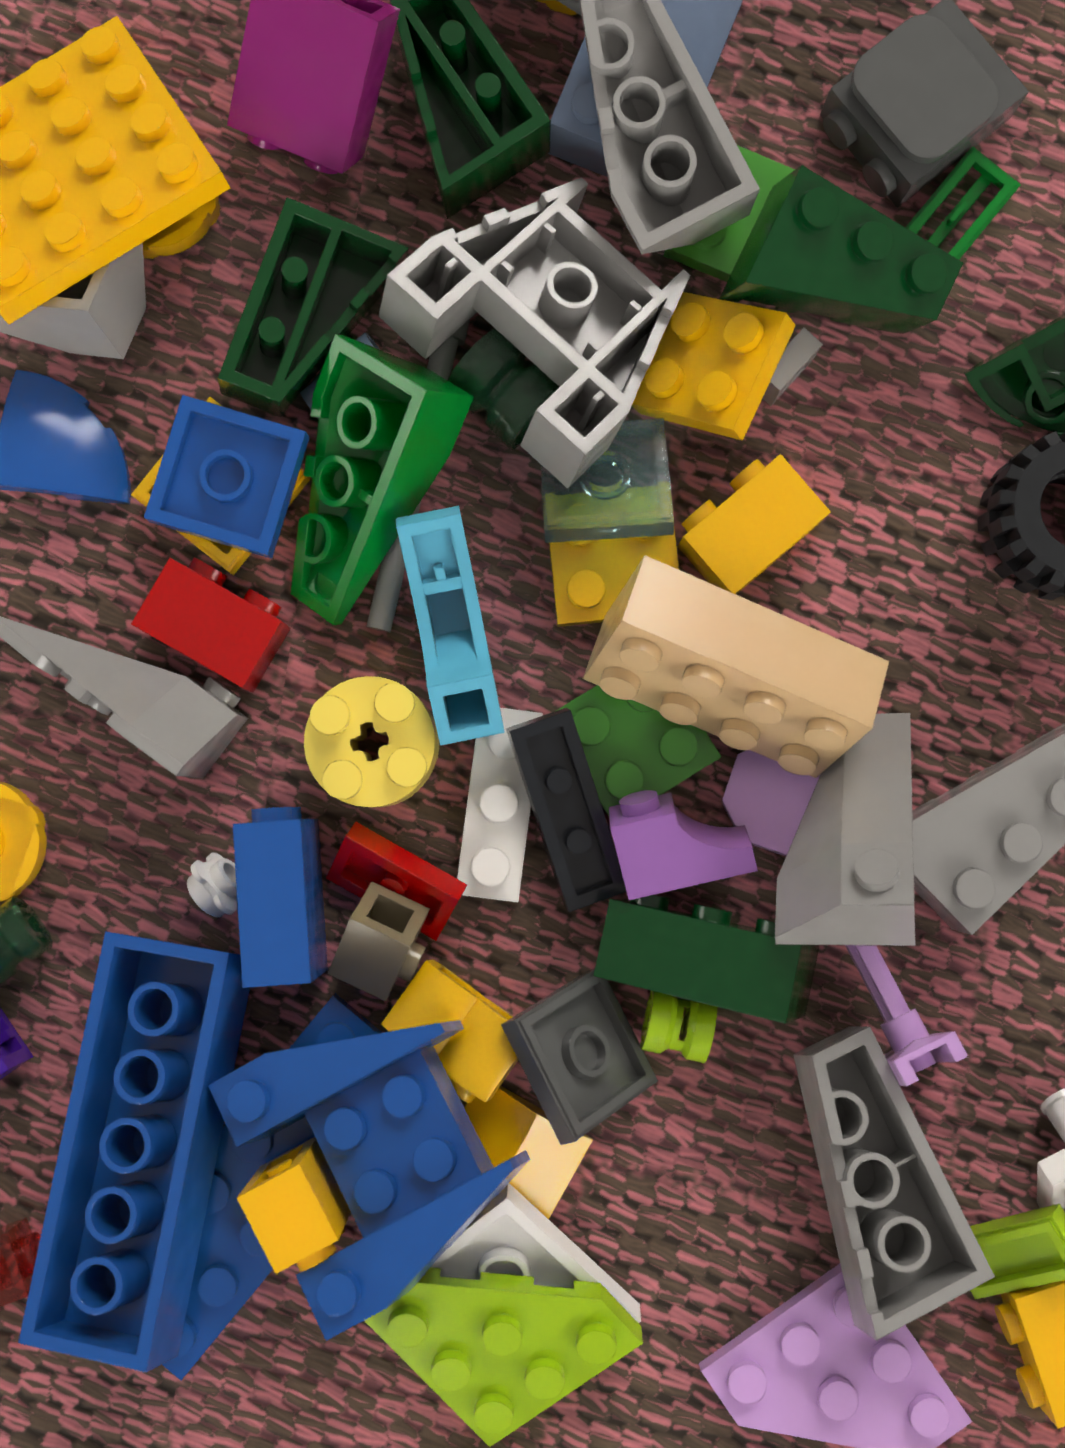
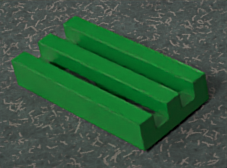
[905,146,1021,260]

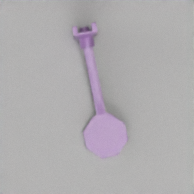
[722,750,968,1086]

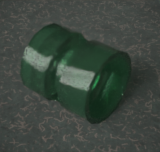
[448,328,559,450]

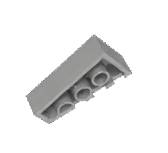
[793,1026,995,1340]

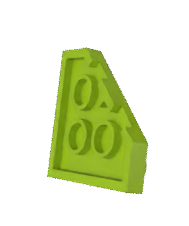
[364,1267,643,1447]

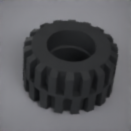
[977,432,1065,600]

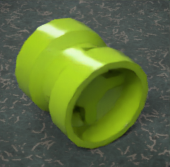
[640,990,718,1063]

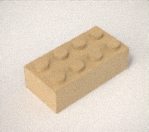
[583,555,889,778]

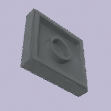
[501,968,658,1145]

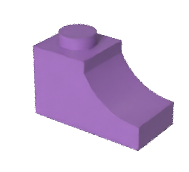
[609,790,758,900]

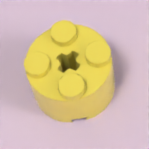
[304,676,439,807]

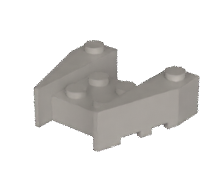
[378,177,691,489]

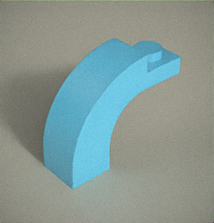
[396,505,505,746]

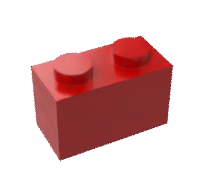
[131,557,291,693]

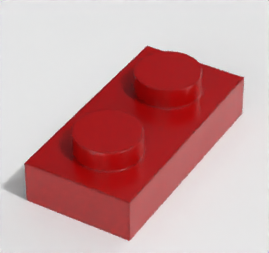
[326,822,467,941]

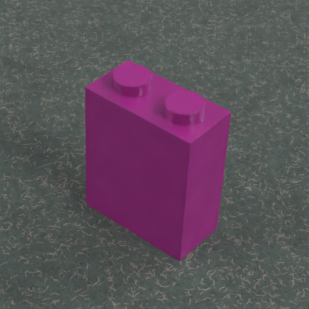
[227,0,400,174]

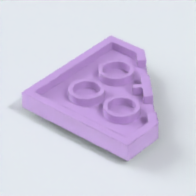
[699,1263,972,1448]

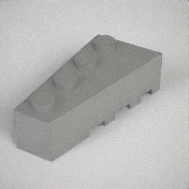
[913,723,1065,935]

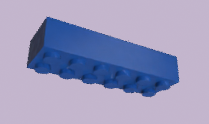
[18,932,250,1373]

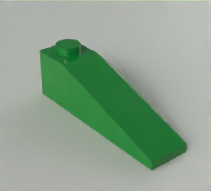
[291,334,474,625]

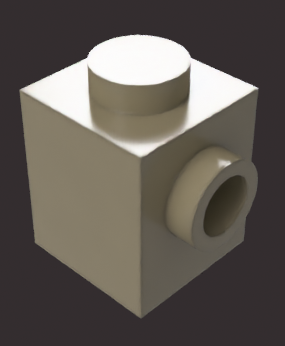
[327,882,430,1001]

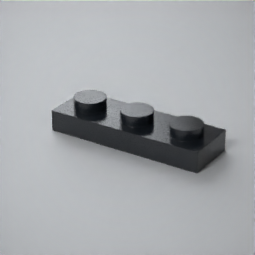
[506,708,626,912]

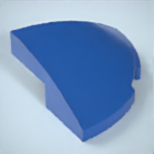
[0,370,131,505]

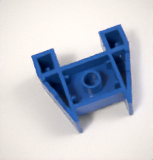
[208,1020,530,1341]

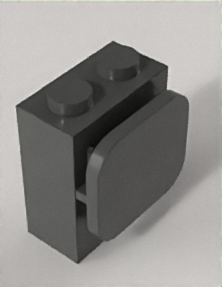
[820,0,1029,208]

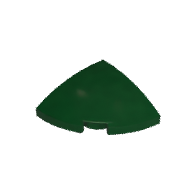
[964,315,1065,436]

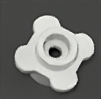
[187,852,237,917]

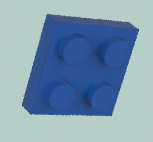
[144,395,310,559]

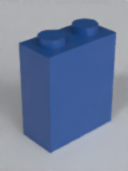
[233,807,328,988]

